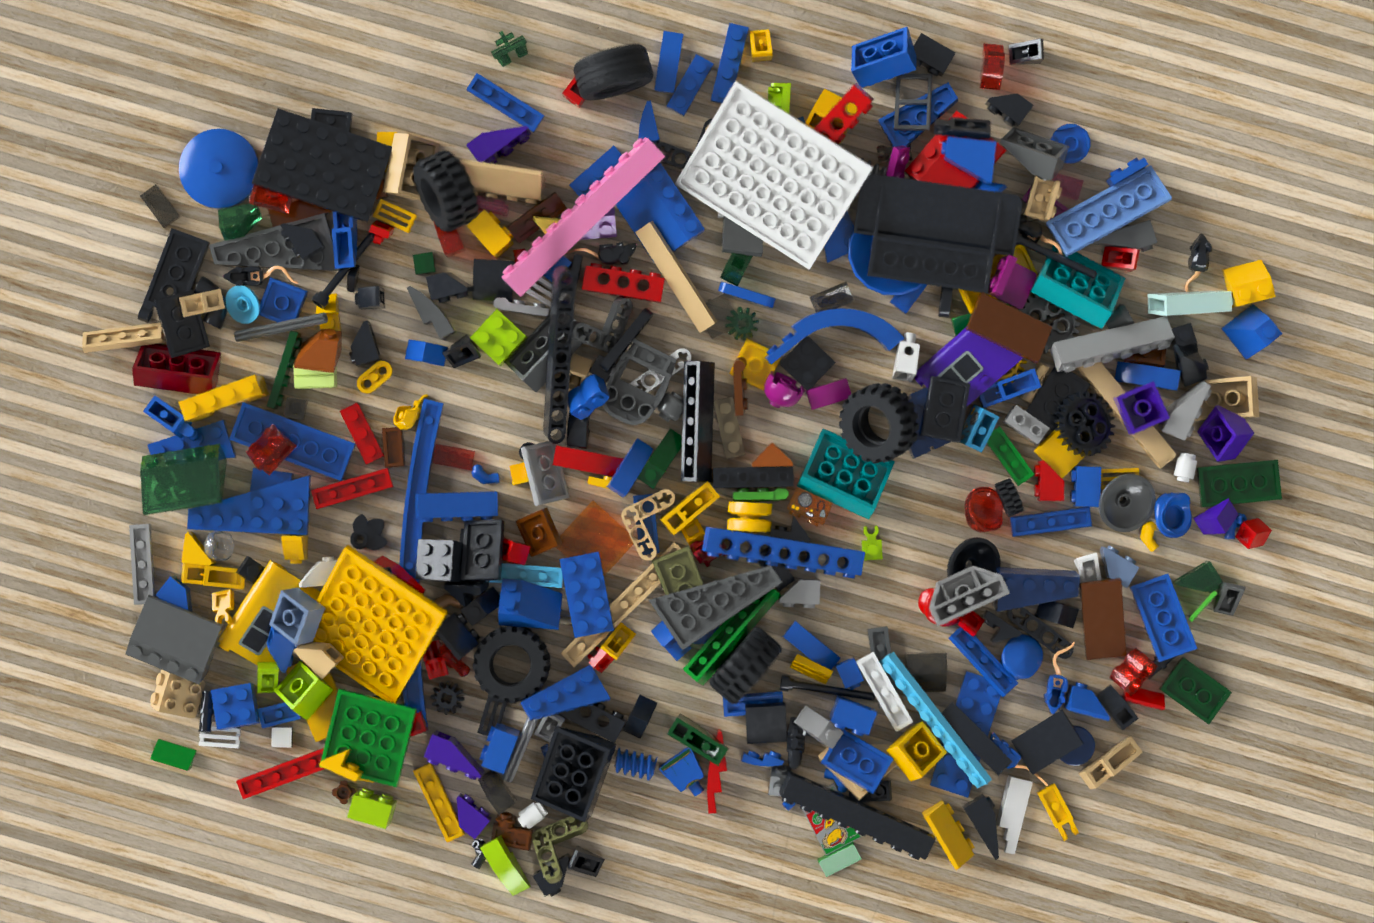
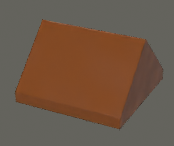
[752,443,793,467]

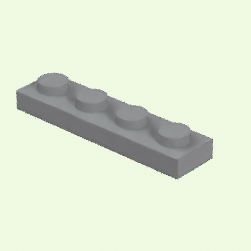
[129,524,155,605]

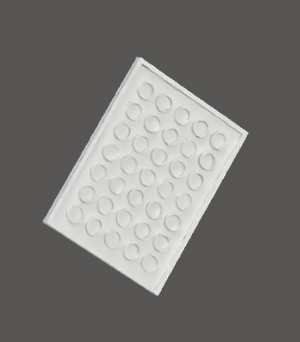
[675,81,873,270]

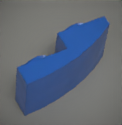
[741,750,784,767]

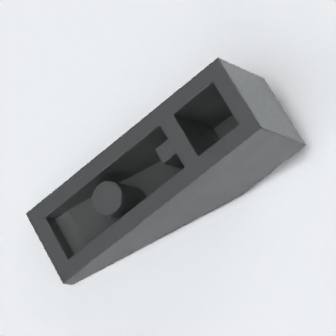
[1092,220,1158,252]

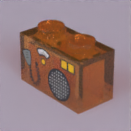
[787,487,833,527]

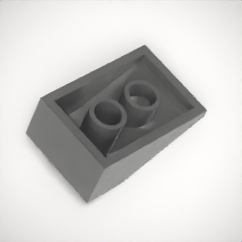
[1000,127,1069,181]

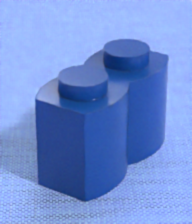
[568,374,610,420]

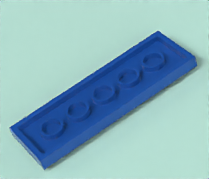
[229,402,356,481]
[929,671,1001,798]

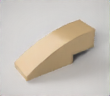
[1078,736,1143,789]

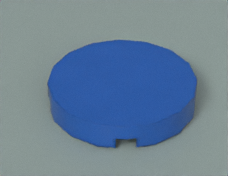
[1051,124,1091,164]

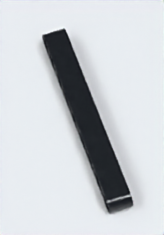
[543,266,576,444]

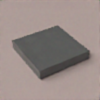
[722,216,763,257]

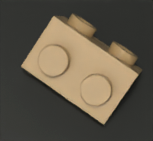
[1023,176,1062,222]

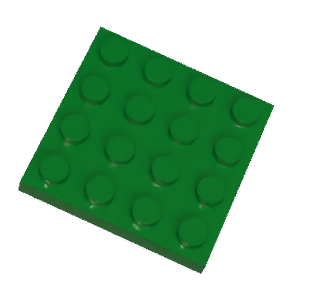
[320,688,417,787]

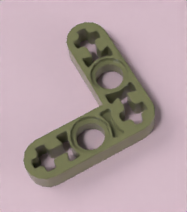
[532,816,589,884]

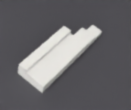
[996,775,1033,855]

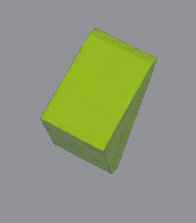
[257,662,279,693]

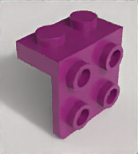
[987,255,1037,309]

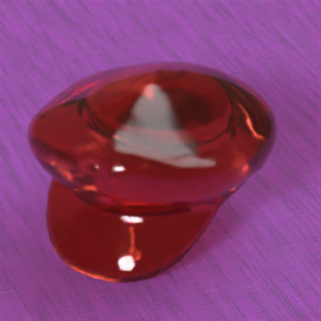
[964,487,1003,533]

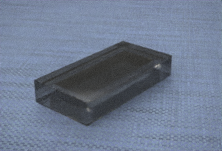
[140,184,181,228]

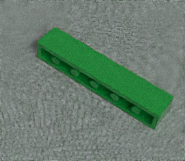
[683,588,781,686]

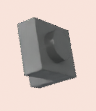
[768,765,792,797]

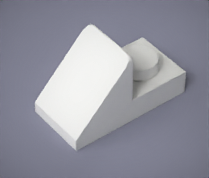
[1074,553,1101,583]

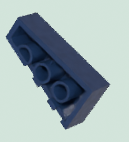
[993,567,1080,612]

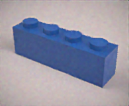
[415,491,498,522]

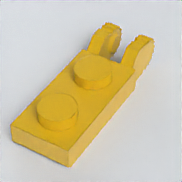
[1036,783,1079,841]

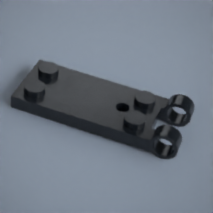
[138,228,210,323]

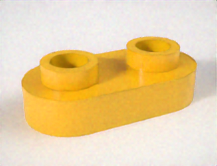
[357,361,393,394]

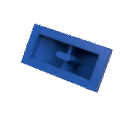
[405,339,448,366]

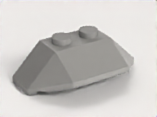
[929,566,1010,626]

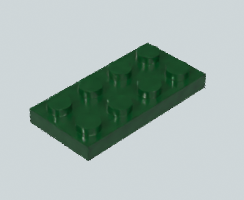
[1197,459,1282,507]

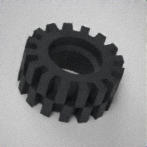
[995,478,1024,517]

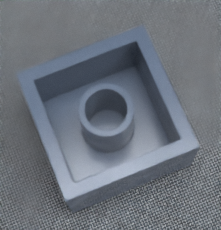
[269,587,325,645]

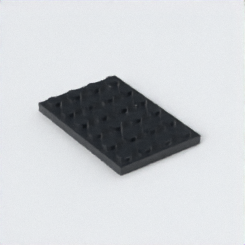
[252,108,392,223]

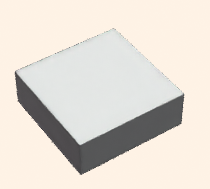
[271,727,293,748]

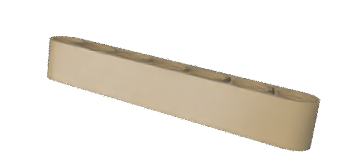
[1077,362,1176,469]

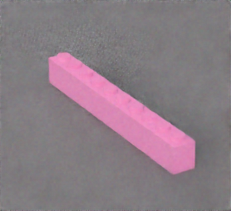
[501,137,665,297]

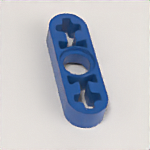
[718,282,776,308]

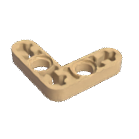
[621,489,675,561]

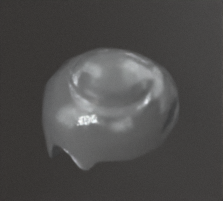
[204,531,234,561]

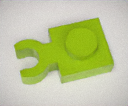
[861,526,883,560]

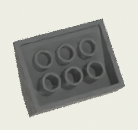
[125,595,223,684]

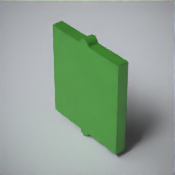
[1189,591,1218,622]

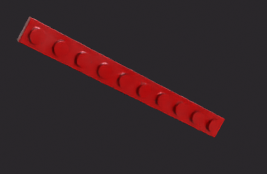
[236,711,428,799]

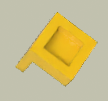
[509,462,529,485]

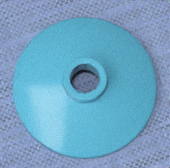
[225,285,260,324]

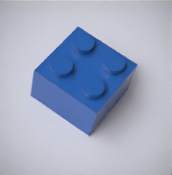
[211,683,260,731]
[829,695,877,737]
[480,723,520,774]

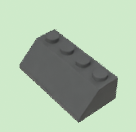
[504,313,585,392]

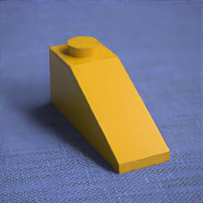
[659,481,720,535]

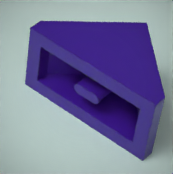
[1193,498,1239,535]

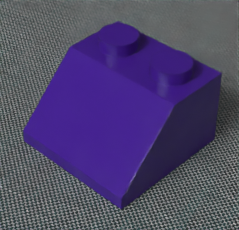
[1113,381,1170,435]
[1197,405,1254,462]

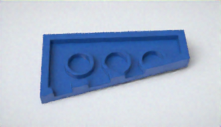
[878,82,958,147]
[824,211,854,263]
[147,420,237,464]
[521,665,611,721]

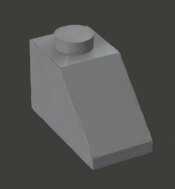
[794,706,844,749]

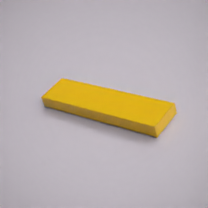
[413,763,466,843]

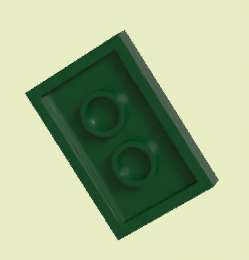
[1159,657,1232,725]

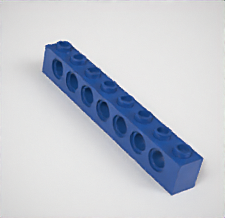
[702,526,865,579]

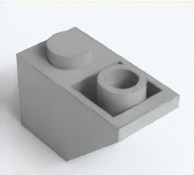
[779,579,820,608]

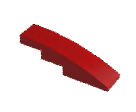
[552,445,624,477]
[707,729,727,814]

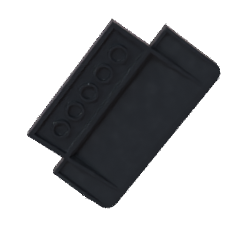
[853,174,1022,293]

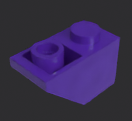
[456,793,491,839]

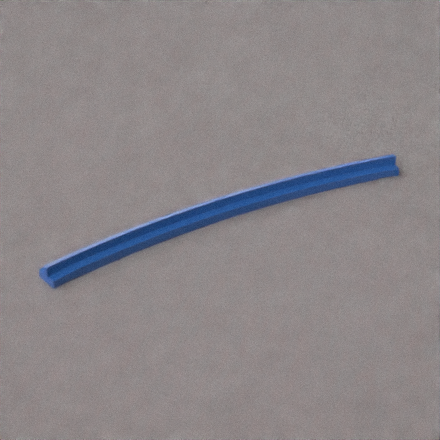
[400,399,444,731]

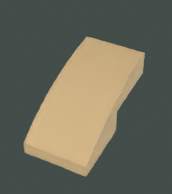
[179,289,225,317]

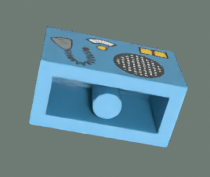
[960,404,999,453]

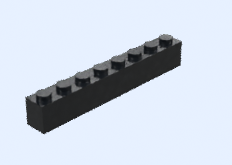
[779,771,936,860]

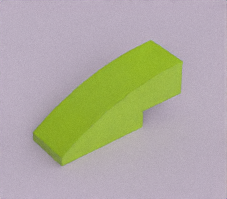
[480,836,531,896]

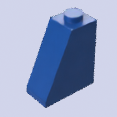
[941,137,996,185]

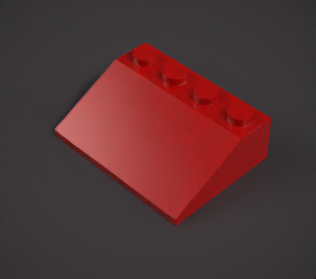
[905,111,1006,188]

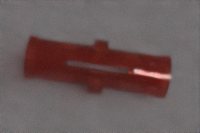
[437,644,470,677]

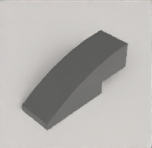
[407,286,456,339]

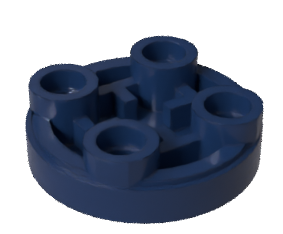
[1060,725,1095,766]

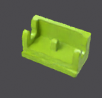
[768,83,791,113]

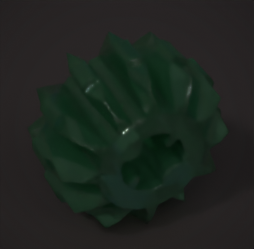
[725,307,759,341]

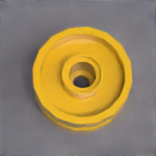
[727,502,772,533]

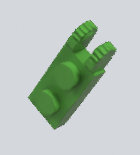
[733,488,789,502]

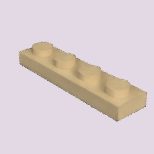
[82,323,164,353]

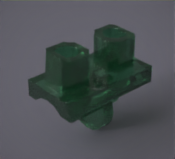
[491,31,528,67]

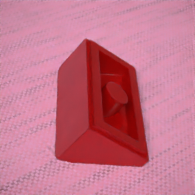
[1122,685,1165,710]

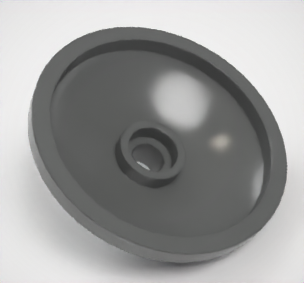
[1099,474,1156,532]

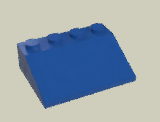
[616,163,705,262]

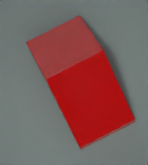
[1101,246,1140,272]

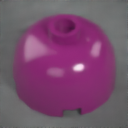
[764,371,805,408]

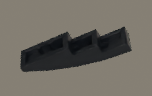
[941,702,1013,776]

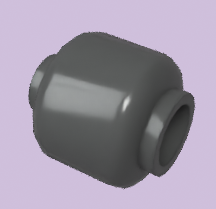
[657,391,683,422]

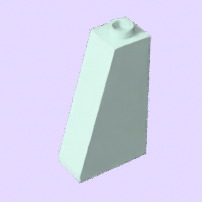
[1147,290,1233,316]

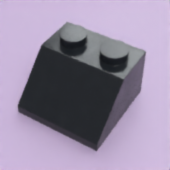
[436,612,481,661]

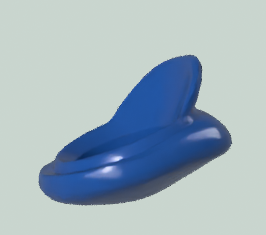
[1154,492,1192,538]
[1000,634,1043,680]

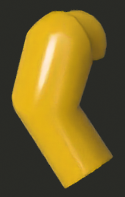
[1140,521,1159,552]

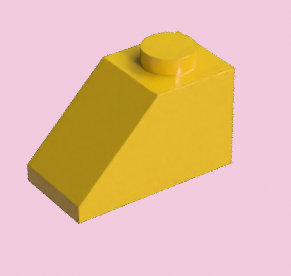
[281,535,308,564]

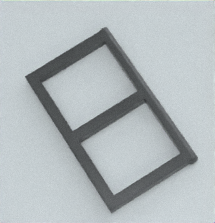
[894,73,933,131]

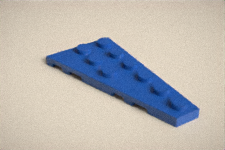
[187,475,311,535]

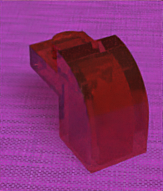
[980,44,1005,90]

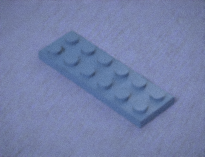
[1046,165,1172,257]

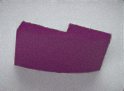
[806,378,851,410]

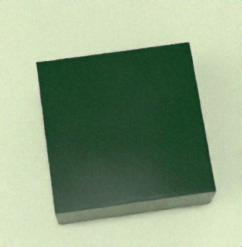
[413,252,436,275]

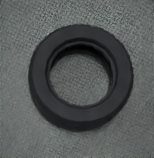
[573,44,654,100]

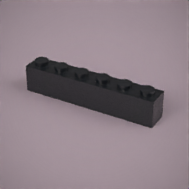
[681,361,715,482]

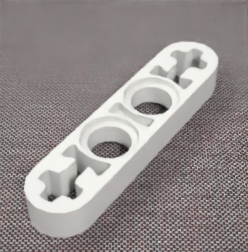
[629,348,692,393]

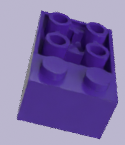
[466,126,531,164]
[424,730,485,780]

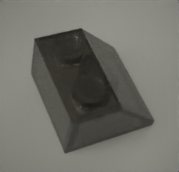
[905,651,947,692]

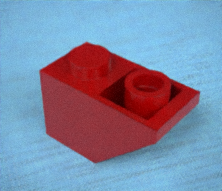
[1034,461,1064,501]

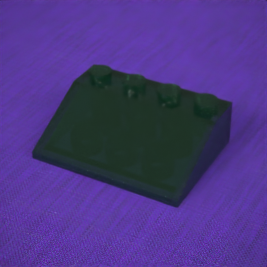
[140,444,227,515]

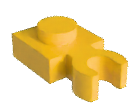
[212,589,234,624]

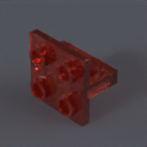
[246,424,296,475]

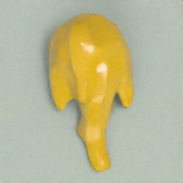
[393,394,429,430]

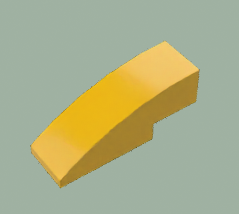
[181,563,245,589]

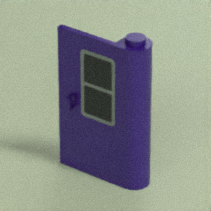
[914,327,1023,406]

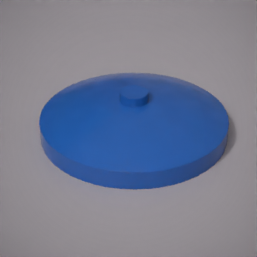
[179,129,259,209]

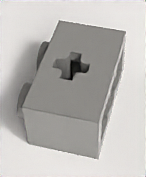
[1003,405,1049,445]

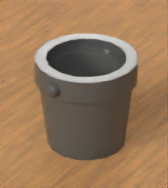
[1106,304,1134,329]

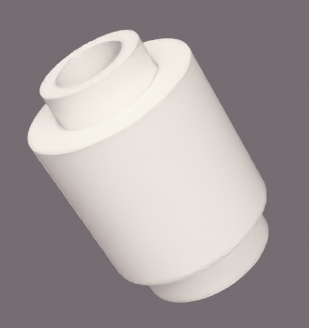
[1174,453,1197,483]
[517,802,548,829]

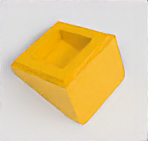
[681,518,705,546]

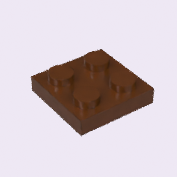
[515,507,563,557]

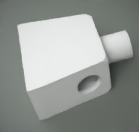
[892,332,920,382]

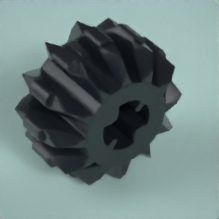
[430,680,465,715]

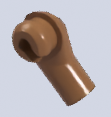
[434,594,461,609]

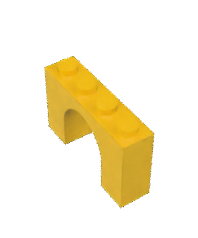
[179,374,270,422]

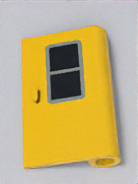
[218,560,321,665]

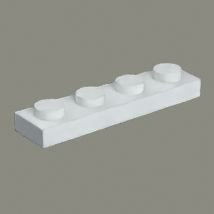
[856,652,913,732]

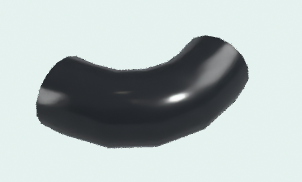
[194,276,227,330]

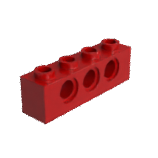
[814,83,874,144]
[582,263,665,303]

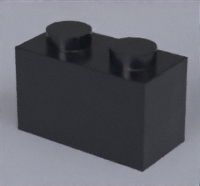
[914,33,956,77]

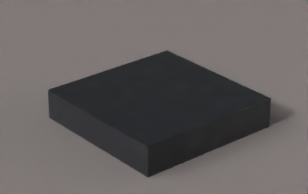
[745,702,787,744]

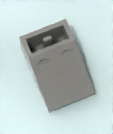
[1158,380,1211,441]

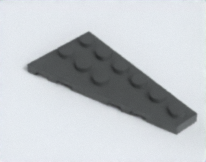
[209,213,340,271]
[649,566,782,650]

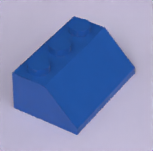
[851,27,916,88]

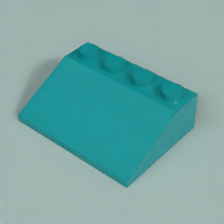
[1030,241,1126,329]
[797,428,895,520]

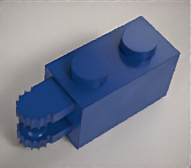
[143,396,200,441]

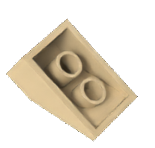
[1192,376,1259,421]

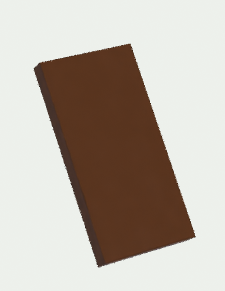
[966,292,1052,364]
[1080,578,1127,660]

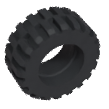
[413,151,479,232]
[839,383,919,463]
[473,626,551,703]
[709,627,782,704]

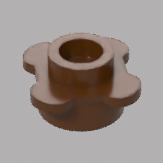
[332,780,356,804]
[496,812,517,828]

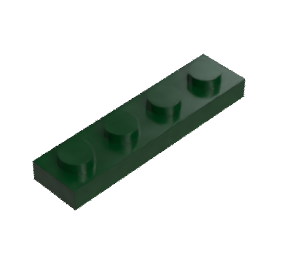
[266,331,303,410]

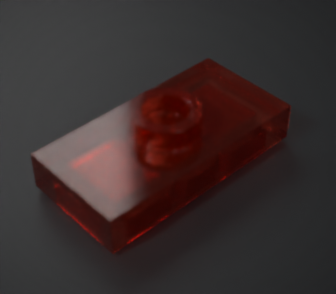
[432,444,475,470]

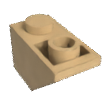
[294,642,344,679]

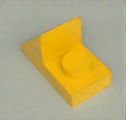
[316,293,341,331]
[319,749,363,782]

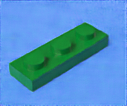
[987,426,1035,486]

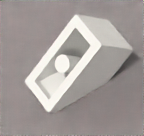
[299,556,338,588]

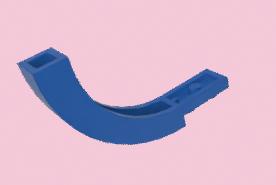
[765,309,905,364]

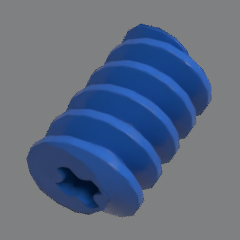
[614,748,658,781]

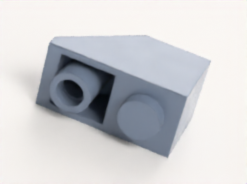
[1100,546,1140,588]

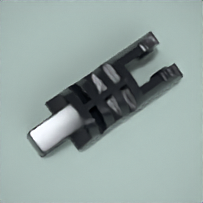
[787,717,805,769]

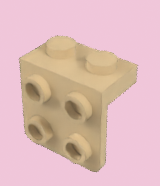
[150,669,206,719]

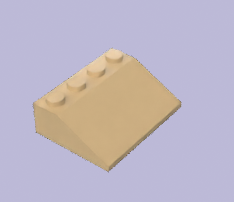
[461,159,545,205]

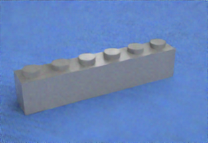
[1050,316,1175,372]

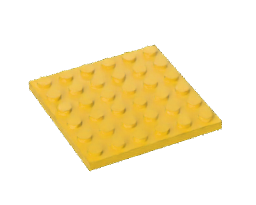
[313,545,448,703]

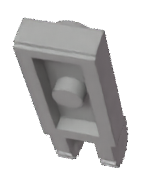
[493,297,549,317]

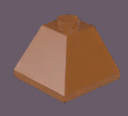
[294,329,342,373]

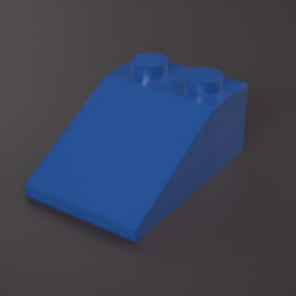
[498,578,563,630]

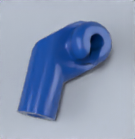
[1225,513,1247,539]

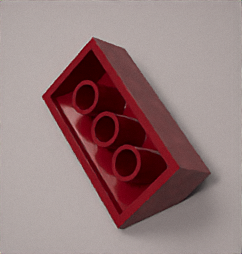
[132,344,221,394]

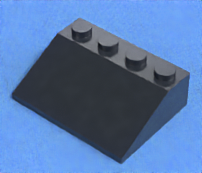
[531,726,617,822]

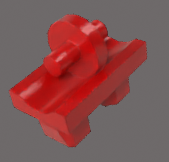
[423,639,449,680]

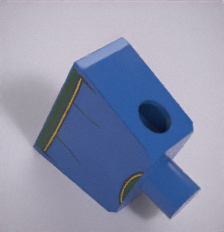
[659,747,704,797]

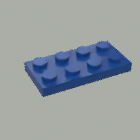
[559,552,614,638]
[1130,574,1198,662]

